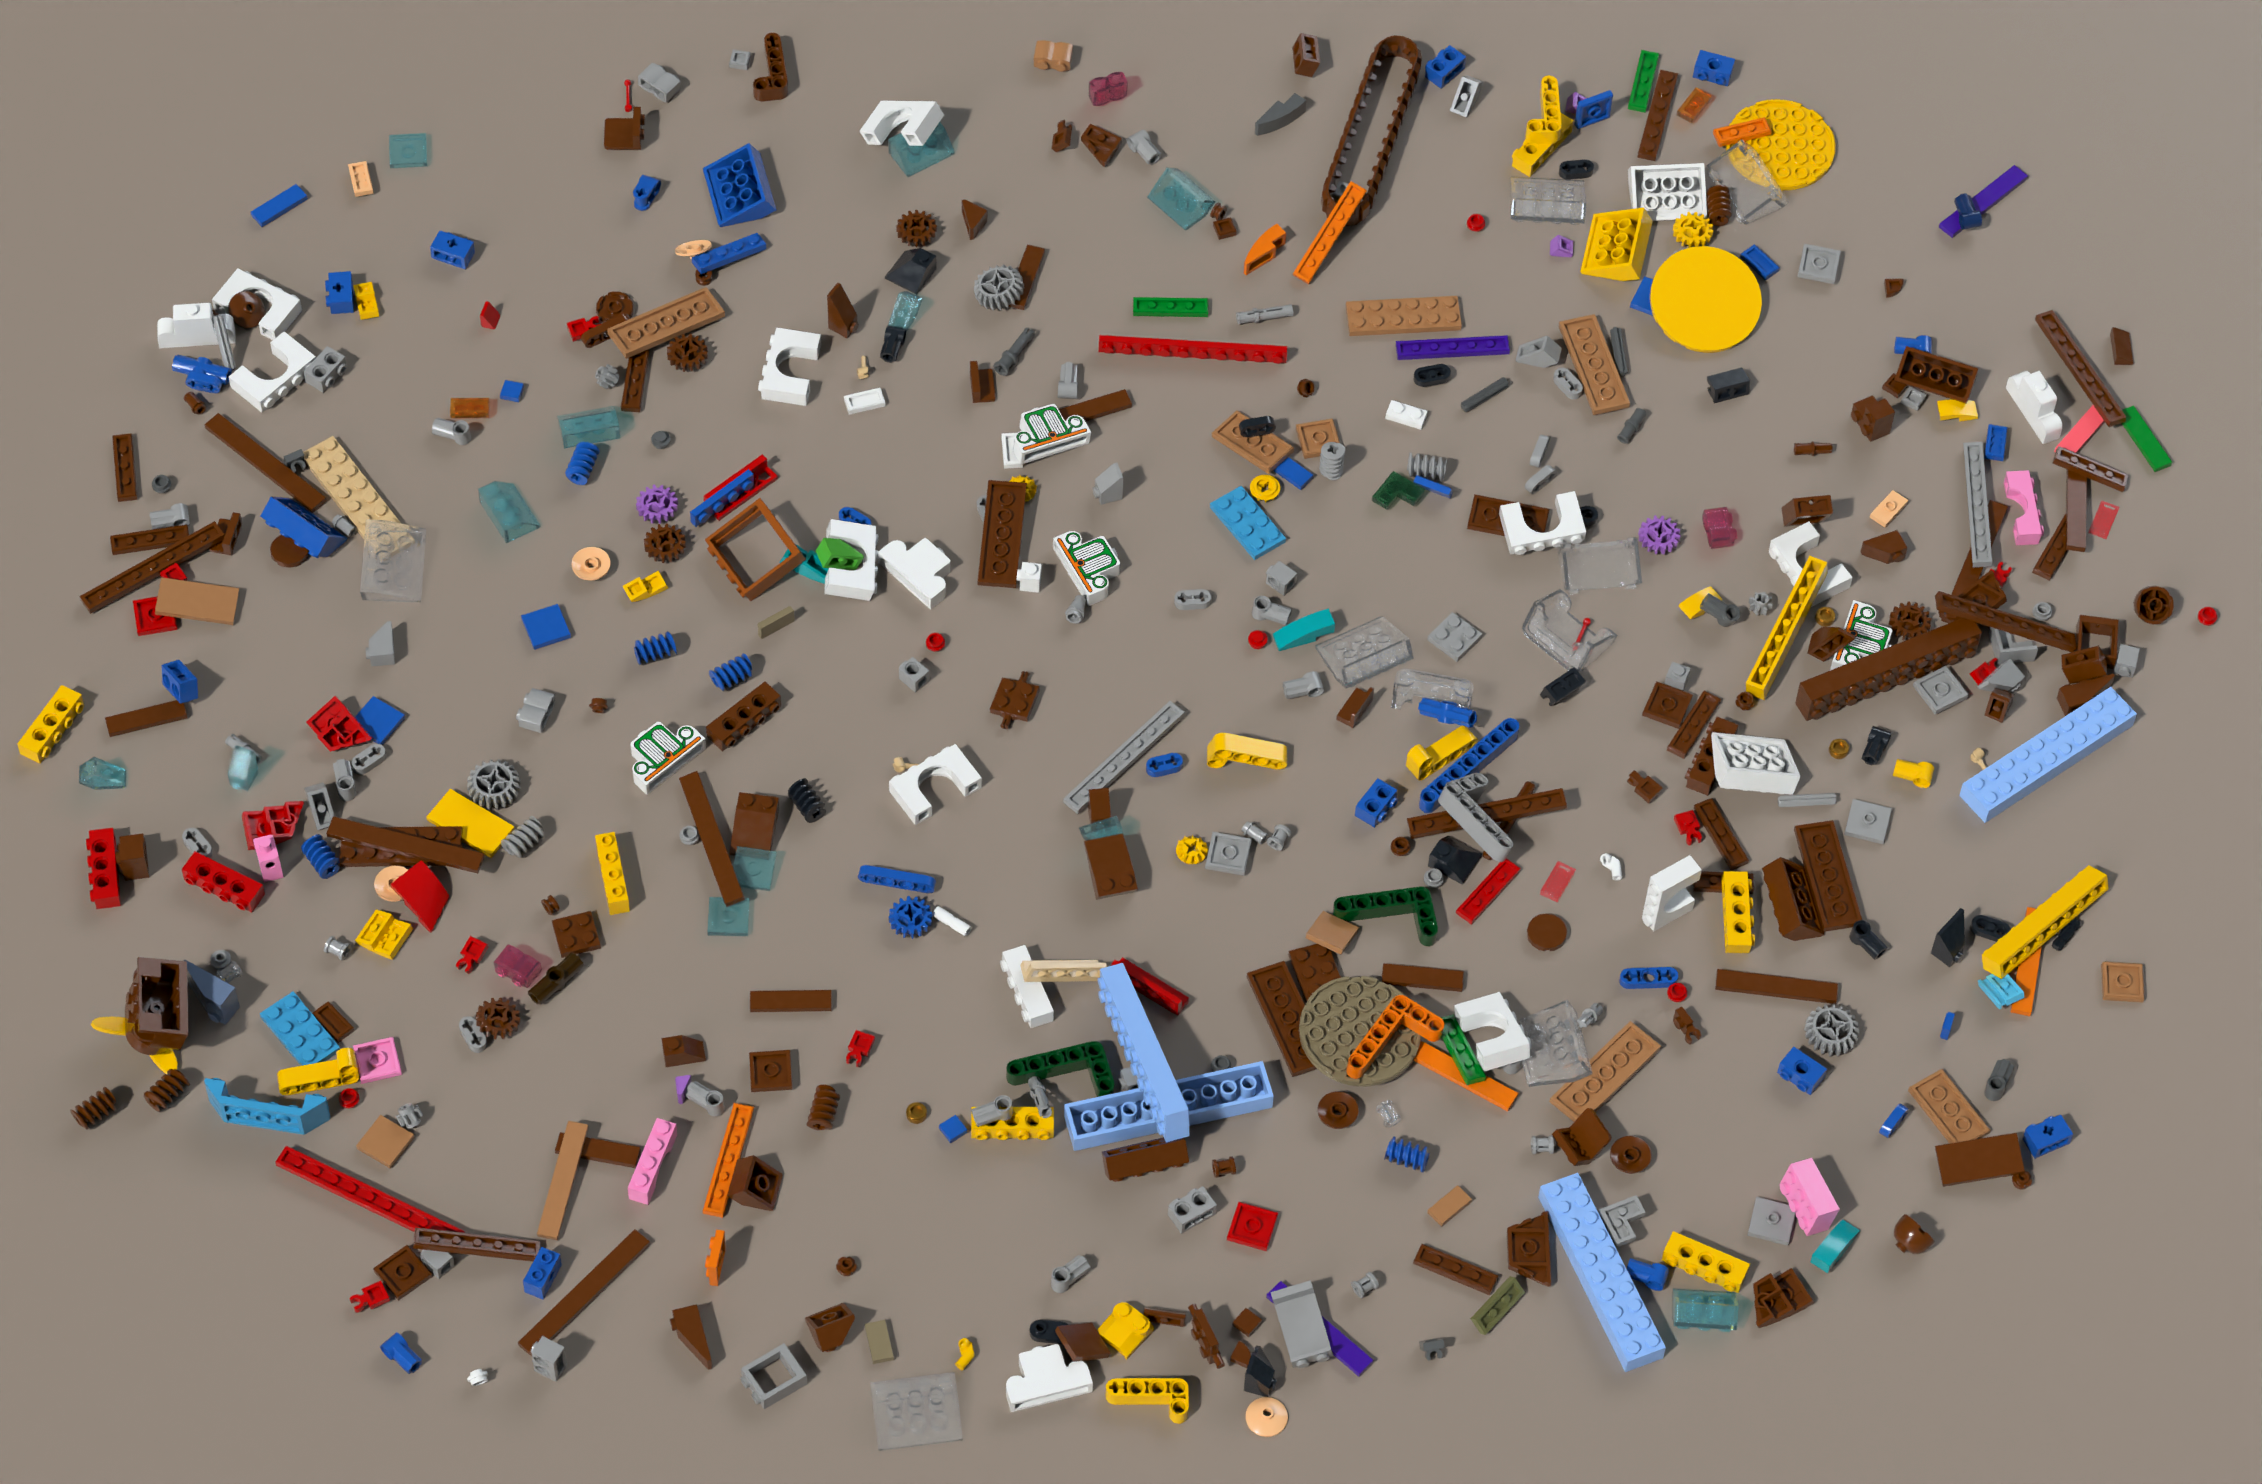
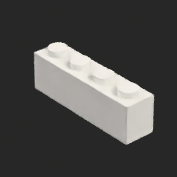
[1000,945,1054,1028]

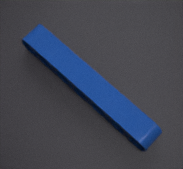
[1419,718,1519,813]

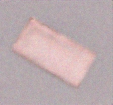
[2088,501,2120,539]
[1540,861,1576,903]

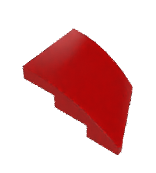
[306,696,373,752]
[241,801,304,850]
[391,860,449,933]

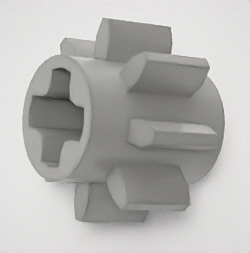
[595,364,619,389]
[1749,592,1773,616]
[396,1103,423,1128]

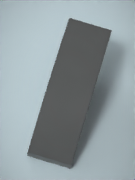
[1255,93,1306,136]

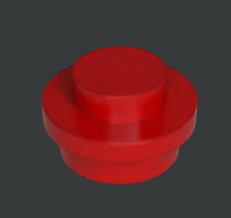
[1467,214,1485,232]
[2198,607,2217,626]
[1248,630,1268,649]
[926,633,945,652]
[1667,983,1688,1002]
[339,1088,360,1108]

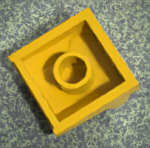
[1097,1302,1154,1359]

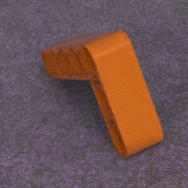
[1346,995,1444,1079]

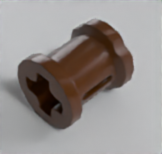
[1212,1156,1236,1178]

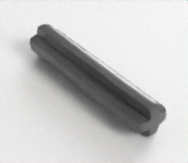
[1610,327,1628,377]
[1461,377,1509,412]

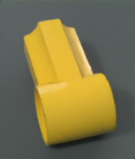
[1893,759,1934,788]

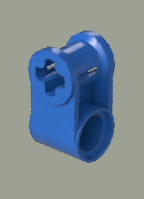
[633,175,661,211]

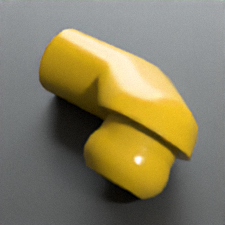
[955,1338,975,1370]

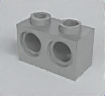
[304,346,347,393]
[1168,1186,1217,1234]
[531,1336,567,1382]

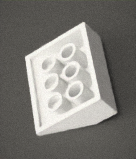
[1628,163,1707,221]
[1711,732,1800,795]

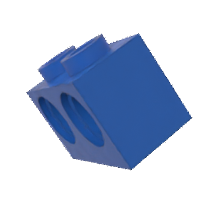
[1425,45,1466,89]
[161,660,198,704]
[1355,778,1398,828]

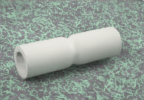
[932,906,972,937]

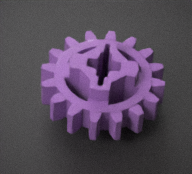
[636,484,678,524]
[1638,515,1680,555]

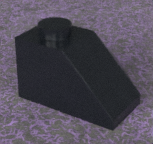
[1244,1345,1277,1397]

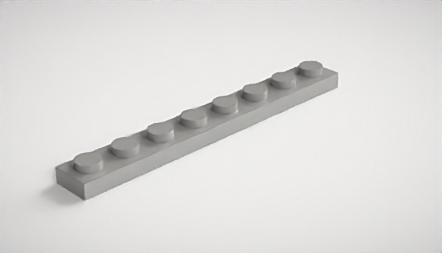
[1963,442,1992,567]
[1063,701,1185,814]

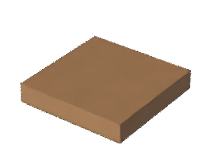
[1296,419,1340,459]
[1305,911,1359,955]
[2101,962,2144,1002]
[356,1115,415,1169]

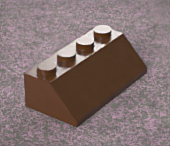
[1894,346,1978,404]
[1762,857,1825,941]

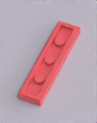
[2054,405,2105,453]

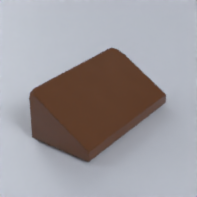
[2110,327,2133,365]
[1144,1307,1187,1327]

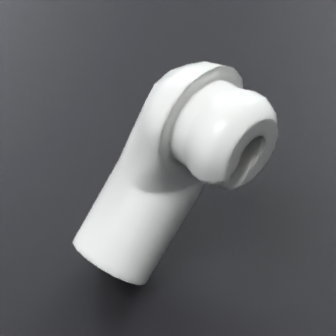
[1600,853,1622,880]

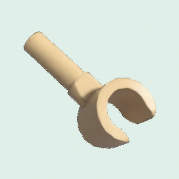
[857,356,869,379]
[1970,748,1987,770]
[893,757,919,773]

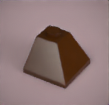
[805,1303,855,1352]

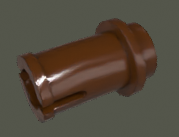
[184,392,206,415]

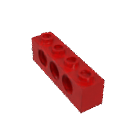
[86,828,121,909]
[182,851,265,913]

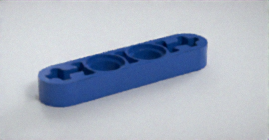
[858,865,936,893]

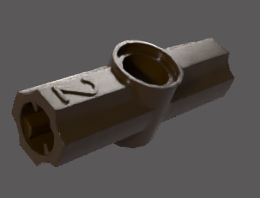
[528,953,584,1005]

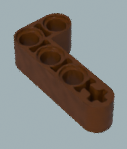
[753,33,788,102]

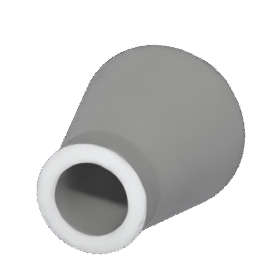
[1065,595,1086,624]

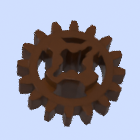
[896,210,937,247]
[667,334,708,372]
[644,523,686,563]
[1888,601,1932,640]
[475,998,520,1039]

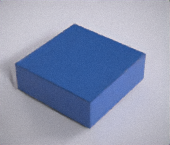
[500,380,524,402]
[1940,1012,1955,1040]
[939,1115,967,1143]

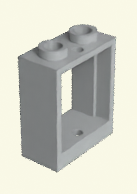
[740,1343,807,1409]

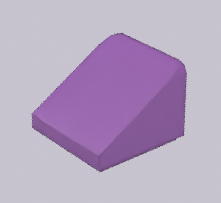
[1565,92,1587,114]
[1550,235,1573,257]
[675,1075,692,1104]

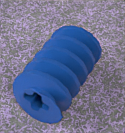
[565,442,600,485]
[634,631,677,665]
[709,653,752,691]
[301,834,340,879]
[1384,1136,1430,1173]

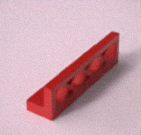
[703,454,778,521]
[1111,957,1189,1016]

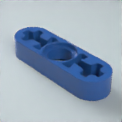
[1619,967,1678,989]

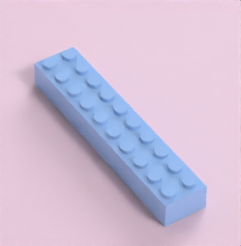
[1959,687,2137,823]
[1098,963,1190,1142]
[1064,1061,1274,1151]
[1538,1173,1666,1372]

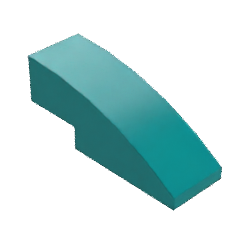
[779,544,829,584]
[1273,608,1335,651]
[1810,1219,1860,1273]

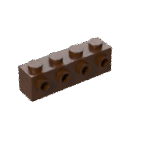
[1102,1137,1189,1182]

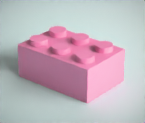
[1779,1158,1840,1236]

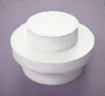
[467,1369,488,1386]

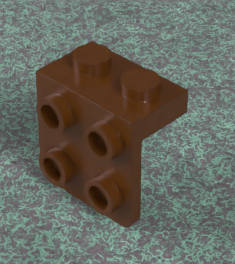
[604,107,645,150]
[1552,1108,1612,1166]

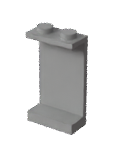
[1270,1280,1333,1368]

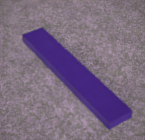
[1939,165,2028,238]
[1396,335,1510,360]
[1266,1281,1374,1377]

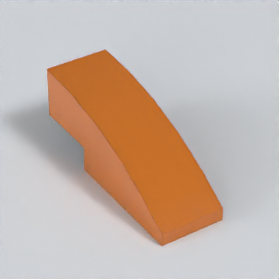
[1244,224,1286,275]

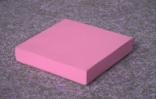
[353,1037,402,1084]

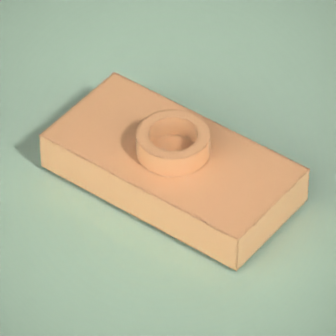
[348,161,374,197]
[1870,490,1908,528]

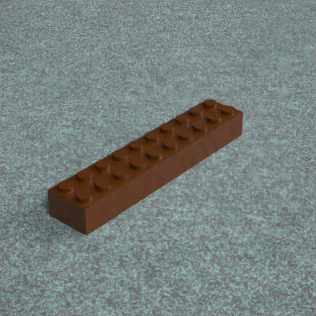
[1795,618,1982,721]

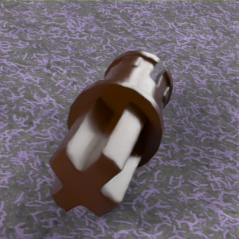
[1794,441,1832,456]

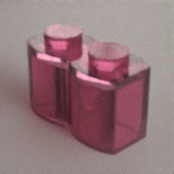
[1089,72,1128,106]
[1702,507,1737,549]
[493,944,542,988]

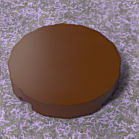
[596,291,634,323]
[270,535,309,568]
[1527,913,1567,951]

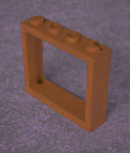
[705,498,806,601]

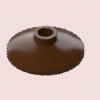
[228,291,265,328]
[1318,1091,1359,1129]
[1610,1136,1651,1174]

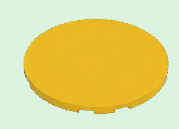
[1725,99,1836,191]
[1650,246,1762,353]

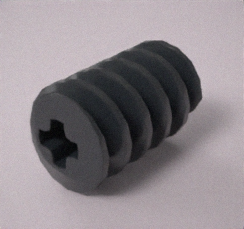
[788,778,826,823]

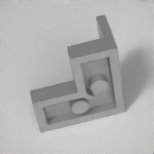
[1988,627,2038,665]
[1599,1195,1646,1253]

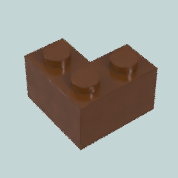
[1851,395,1895,442]
[115,833,149,881]

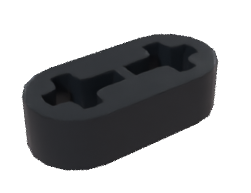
[1559,159,1594,180]
[1239,416,1276,437]

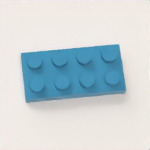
[1210,486,1286,560]
[260,991,340,1066]

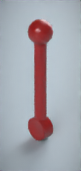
[624,79,632,112]
[1572,618,1591,650]

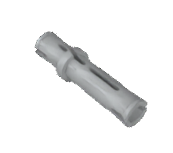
[1236,304,1293,324]
[1028,1076,1052,1118]

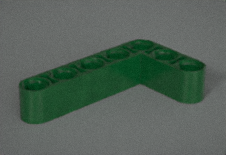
[1333,887,1438,946]
[1006,1041,1115,1097]

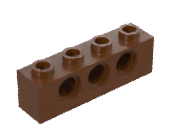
[706,681,781,752]
[1685,717,1738,796]

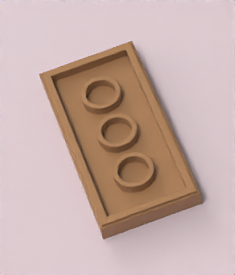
[1212,411,1294,474]
[155,577,239,625]
[1908,1069,1990,1144]

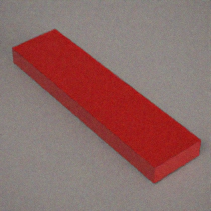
[1456,858,1521,925]

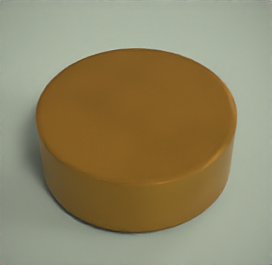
[1815,607,1835,627]
[1829,739,1849,759]
[906,1102,927,1124]

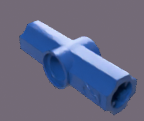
[172,355,232,385]
[1418,697,1477,728]

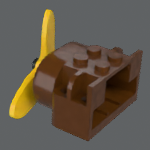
[91,957,188,1074]

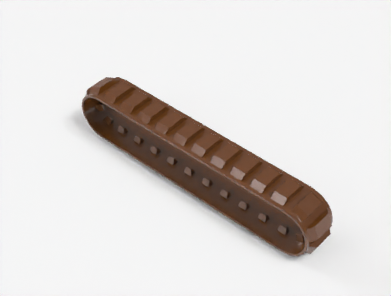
[1321,35,1422,226]

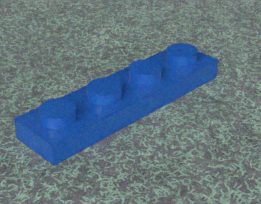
[692,233,766,274]
[690,469,754,527]

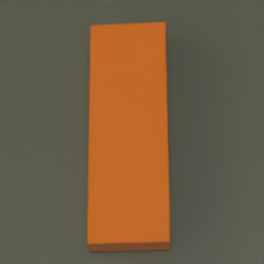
[1713,117,1771,147]

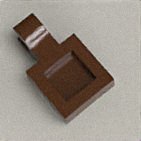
[1051,120,1072,152]
[1627,770,1663,803]
[1673,1007,1701,1045]

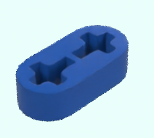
[185,372,223,393]
[839,507,871,525]
[1146,753,1183,777]
[1879,1103,1909,1138]

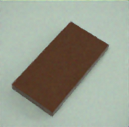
[1467,494,1550,536]
[1935,1133,2025,1187]

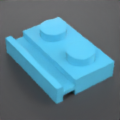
[1978,974,2025,1009]

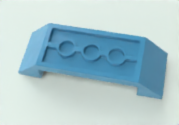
[204,1078,331,1135]

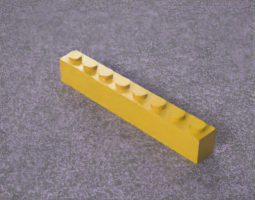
[1746,556,1828,700]
[1982,865,2109,979]

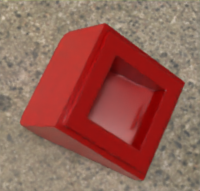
[480,301,500,329]

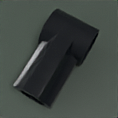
[880,325,907,363]
[1861,726,1892,766]
[1849,920,1888,960]

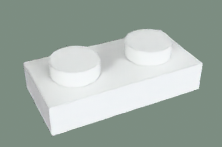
[1385,400,1427,430]

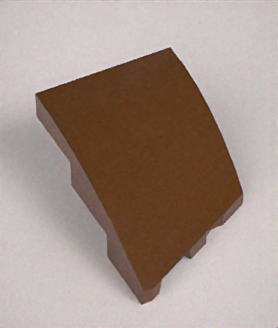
[1753,1268,1814,1328]

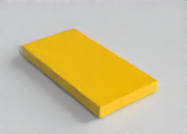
[426,789,515,858]

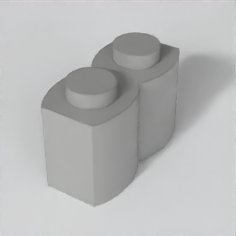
[638,63,680,103]
[516,688,555,733]

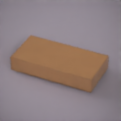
[1427,1185,1472,1227]

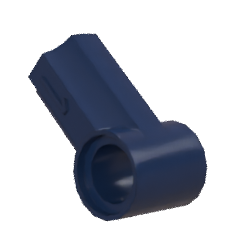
[1954,193,1982,230]

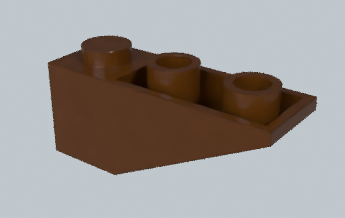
[2057,674,2115,716]

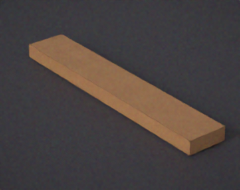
[537,1121,589,1241]

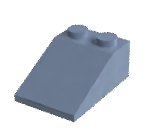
[184,960,240,1025]

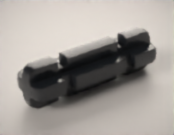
[2052,918,2081,951]

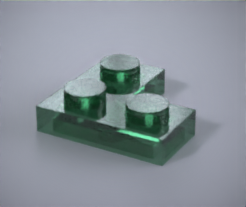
[1372,471,1425,510]

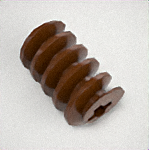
[1706,185,1732,226]
[144,1069,190,1112]
[807,1085,840,1130]
[70,1087,117,1130]

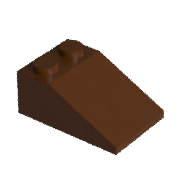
[730,792,779,860]
[1084,833,1138,900]

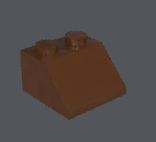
[727,1155,783,1211]

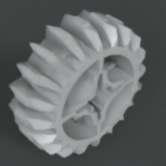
[974,264,1024,311]
[467,759,521,810]
[1804,1004,1860,1056]

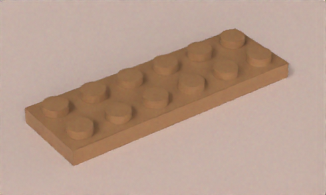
[607,287,725,359]
[1346,296,1462,336]
[1559,314,1630,415]
[1549,1021,1661,1122]

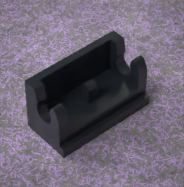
[1707,367,1750,403]
[1540,667,1586,706]

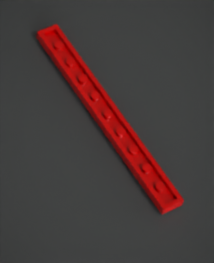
[1099,335,1287,364]
[275,1146,465,1233]

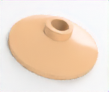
[675,240,712,259]
[571,547,610,581]
[374,866,408,902]
[1246,1397,1288,1437]

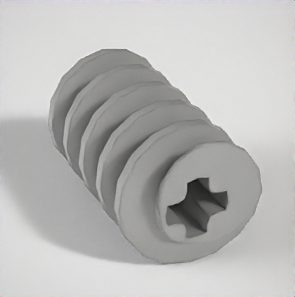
[1319,442,1345,481]
[1407,452,1447,481]
[501,816,545,858]

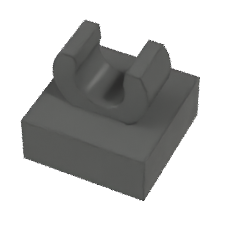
[283,449,306,474]
[1419,1338,1445,1361]

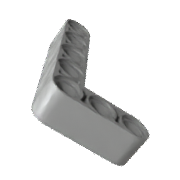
[1438,773,1513,862]

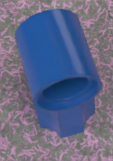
[1894,335,1932,354]
[1627,1258,1669,1291]
[380,1332,422,1374]

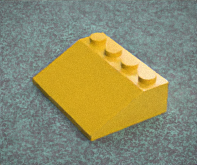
[1580,207,1653,281]

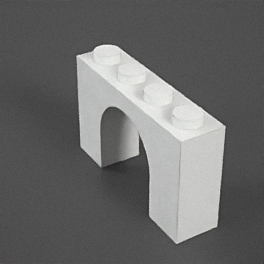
[860,101,944,146]
[212,268,302,340]
[758,328,821,406]
[229,332,316,413]
[1499,491,1586,555]
[824,519,879,601]
[1769,522,1852,607]
[889,744,982,825]
[1642,855,1702,932]
[1454,992,1532,1071]

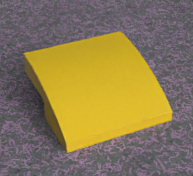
[355,910,413,960]

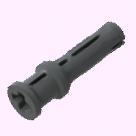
[993,327,1035,376]

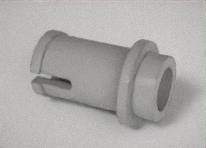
[332,514,357,537]
[1241,821,1268,844]

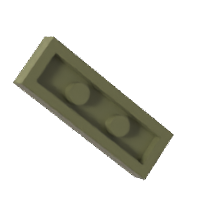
[1470,1276,1525,1335]

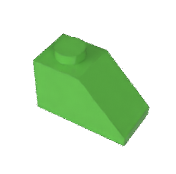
[816,538,864,570]

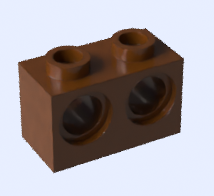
[1292,33,1320,77]

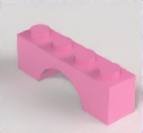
[2003,470,2044,545]
[628,1118,677,1205]

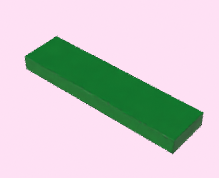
[1628,50,1659,113]
[1133,297,1208,317]
[2122,405,2172,472]
[1437,1014,1486,1085]

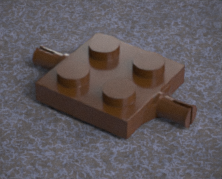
[990,671,1040,729]
[1188,1304,1225,1369]

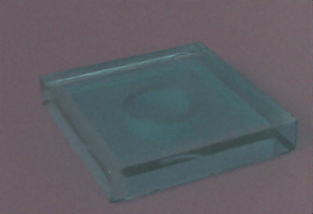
[389,133,427,168]
[733,846,777,891]
[707,897,750,936]

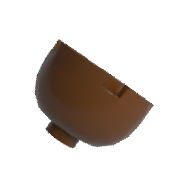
[2133,586,2174,625]
[1894,1214,1935,1254]

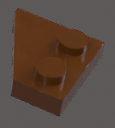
[1081,124,1122,167]

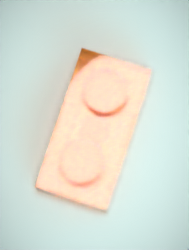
[1677,87,1712,123]
[450,398,490,418]

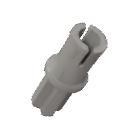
[1577,1003,1603,1028]

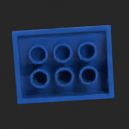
[703,143,776,227]

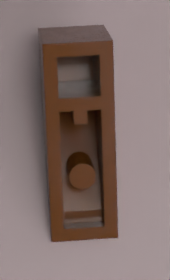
[827,283,859,338]
[1807,627,1855,662]
[670,1304,712,1370]

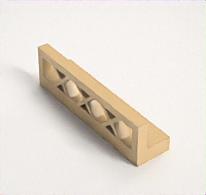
[1020,960,1107,982]

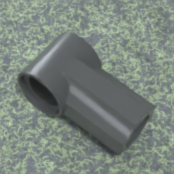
[1700,593,1740,627]
[1984,1059,2014,1101]

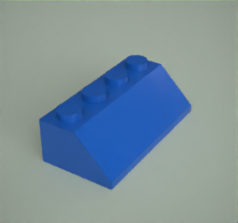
[260,496,347,558]

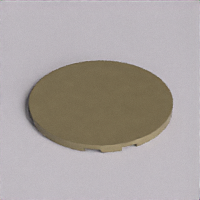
[1299,976,1421,1087]

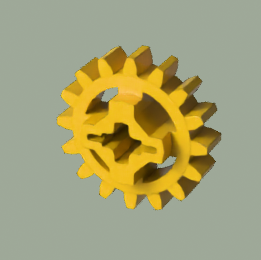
[1673,212,1713,248]

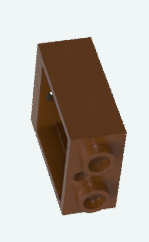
[1781,495,1833,527]
[2075,615,2119,669]

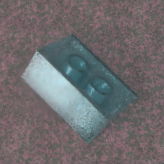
[888,122,955,177]
[1147,167,1216,230]
[557,406,620,449]
[478,481,541,543]
[1672,1289,1739,1332]

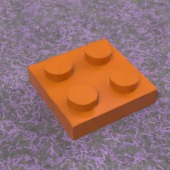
[705,1229,726,1286]

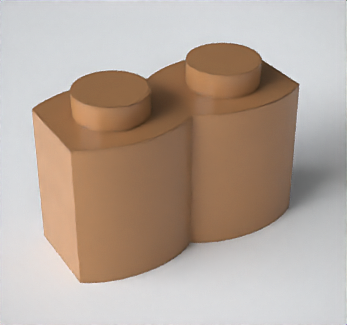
[1034,40,1073,72]

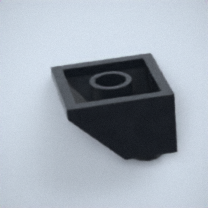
[885,248,936,295]
[1428,836,1482,885]
[1931,908,1965,967]

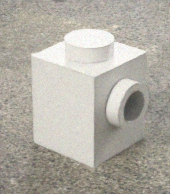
[1017,562,1042,593]

